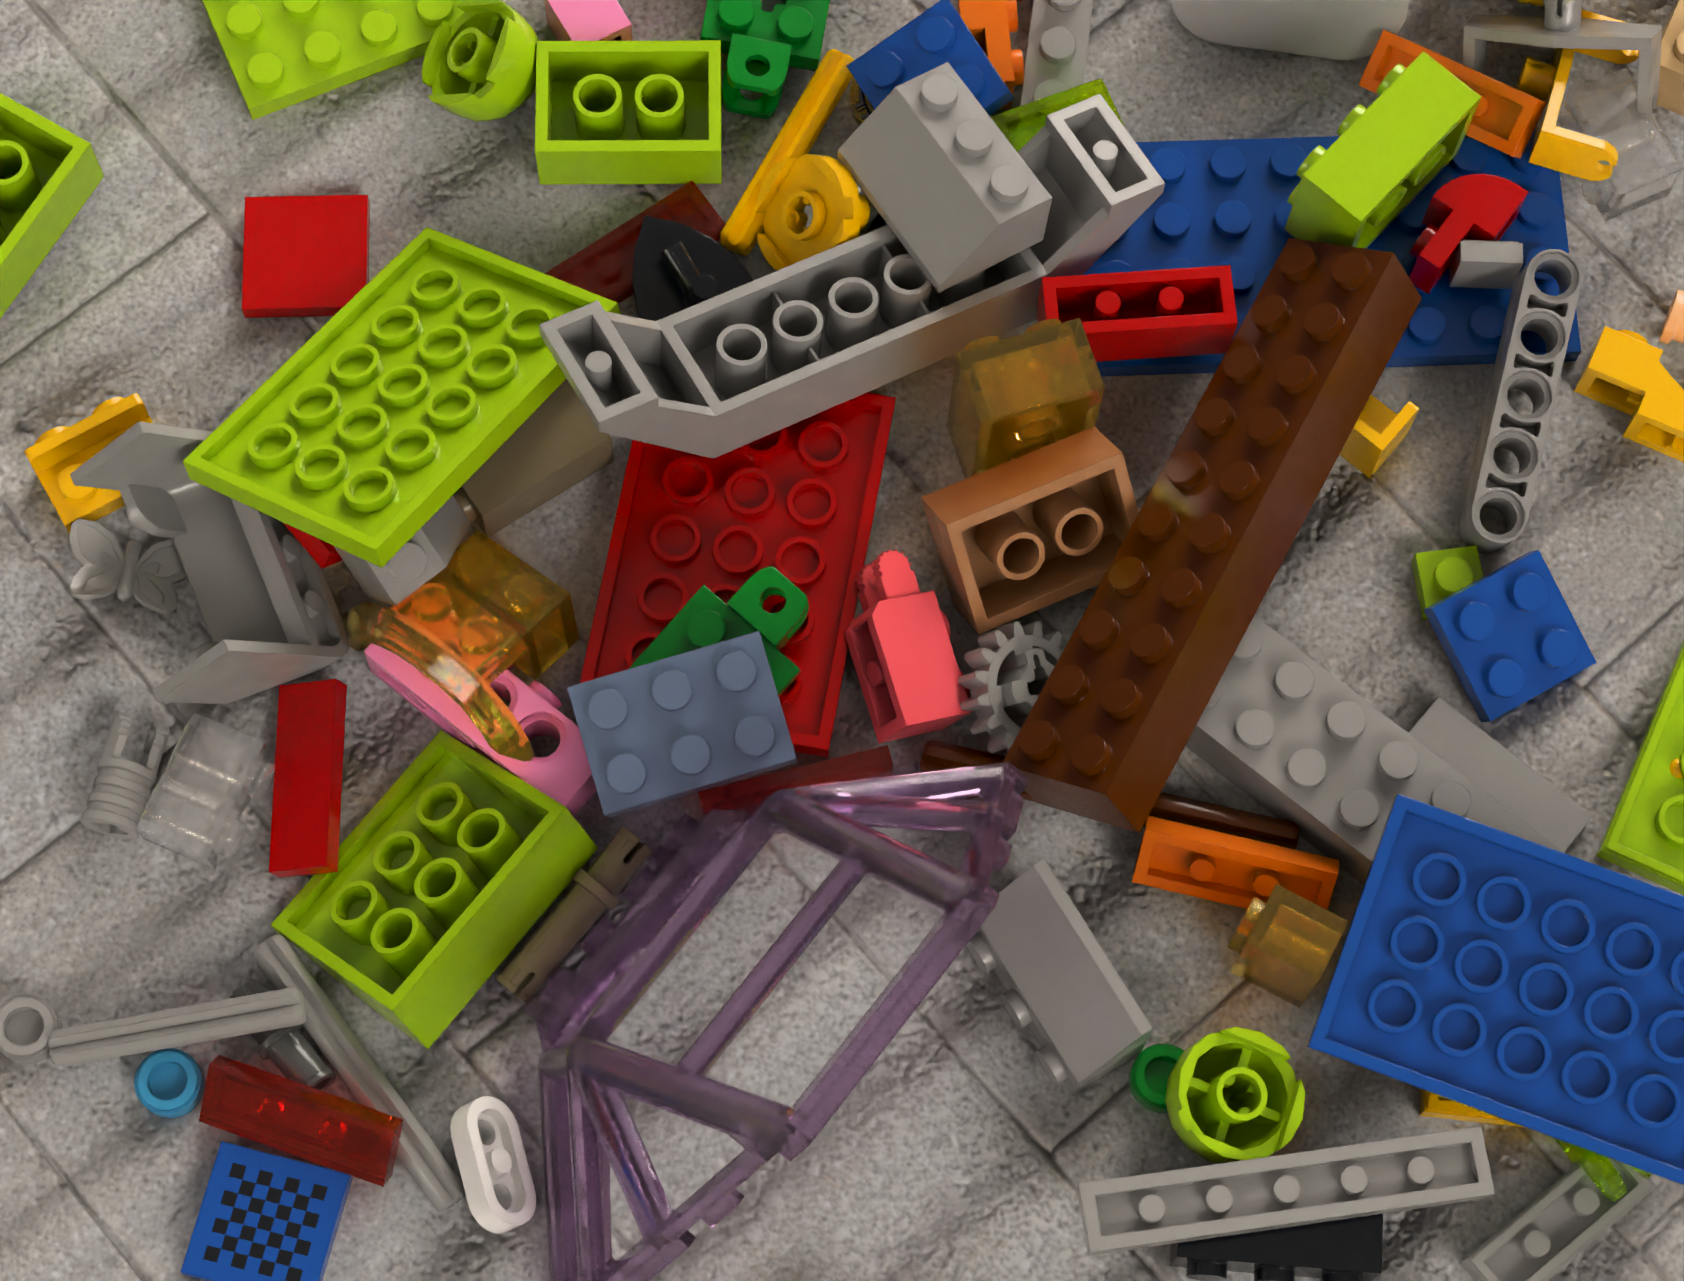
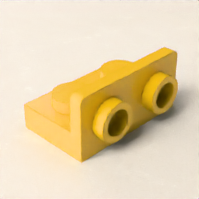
[24,393,153,534]

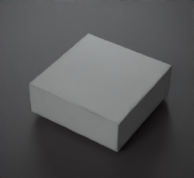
[1449,240,1523,289]

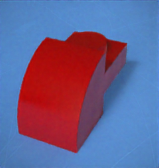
[1409,174,1529,294]

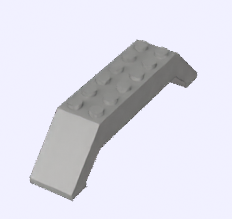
[539,94,1165,459]

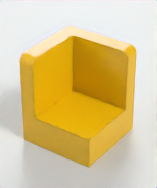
[1339,395,1420,478]

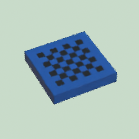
[181,1141,353,1281]

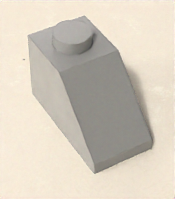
[334,496,471,606]

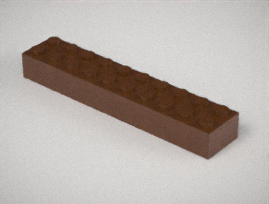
[1001,238,1422,833]

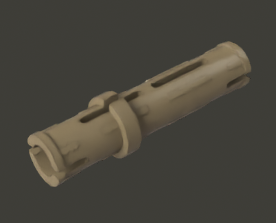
[495,826,654,1005]

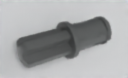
[230,979,337,1102]

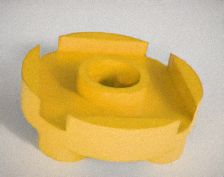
[755,154,870,271]

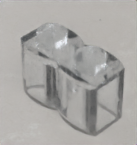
[137,713,275,870]

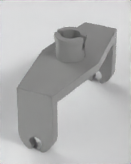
[1463,0,1662,114]

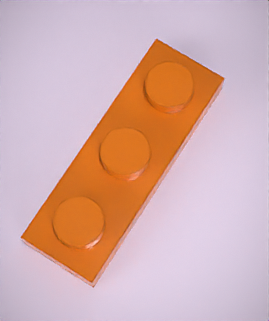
[1358,29,1547,159]
[1132,815,1339,927]

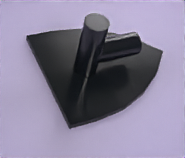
[632,215,754,321]

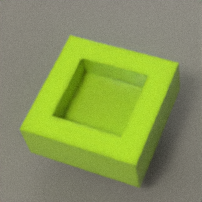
[1411,545,1483,620]

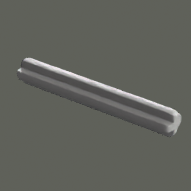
[48,987,307,1067]

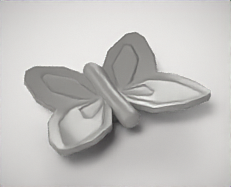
[69,519,187,615]

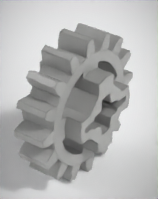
[958,621,1062,753]

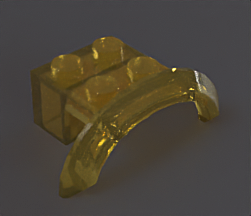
[347,530,579,762]

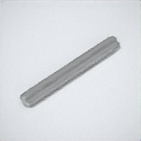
[253,934,465,1212]

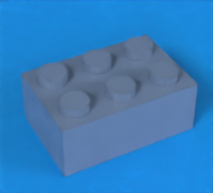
[567,631,797,818]

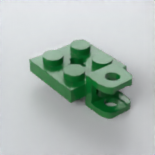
[700,0,830,119]
[628,566,809,697]

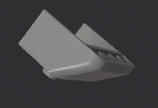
[70,421,349,704]

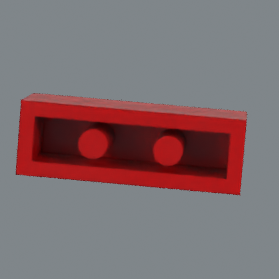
[1036,265,1238,366]

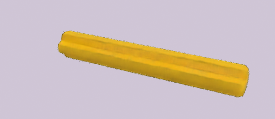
[720,49,854,256]

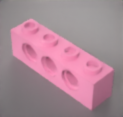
[364,595,597,816]

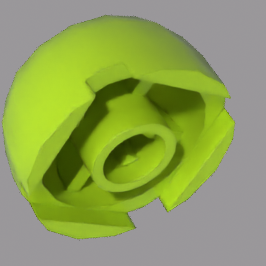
[421,0,539,122]
[1165,1027,1305,1164]

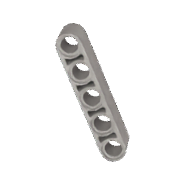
[1459,249,1582,554]

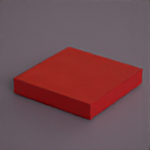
[242,195,370,318]

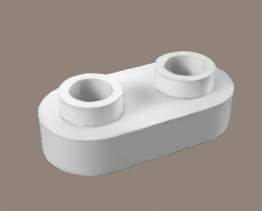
[450,1096,536,1234]

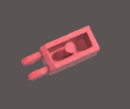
[845,549,973,744]

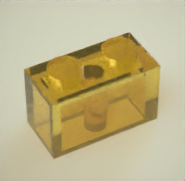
[1227,884,1349,1008]

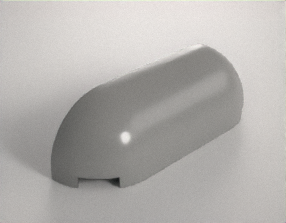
[1170,0,1410,60]

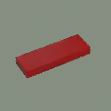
[269,679,347,878]

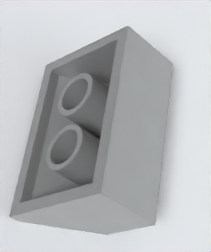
[837,62,1052,293]
[966,858,1153,1096]

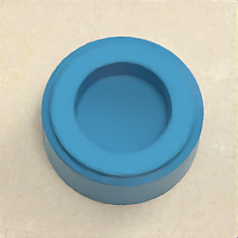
[134,1048,205,1118]

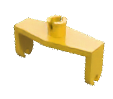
[1516,9,1639,181]

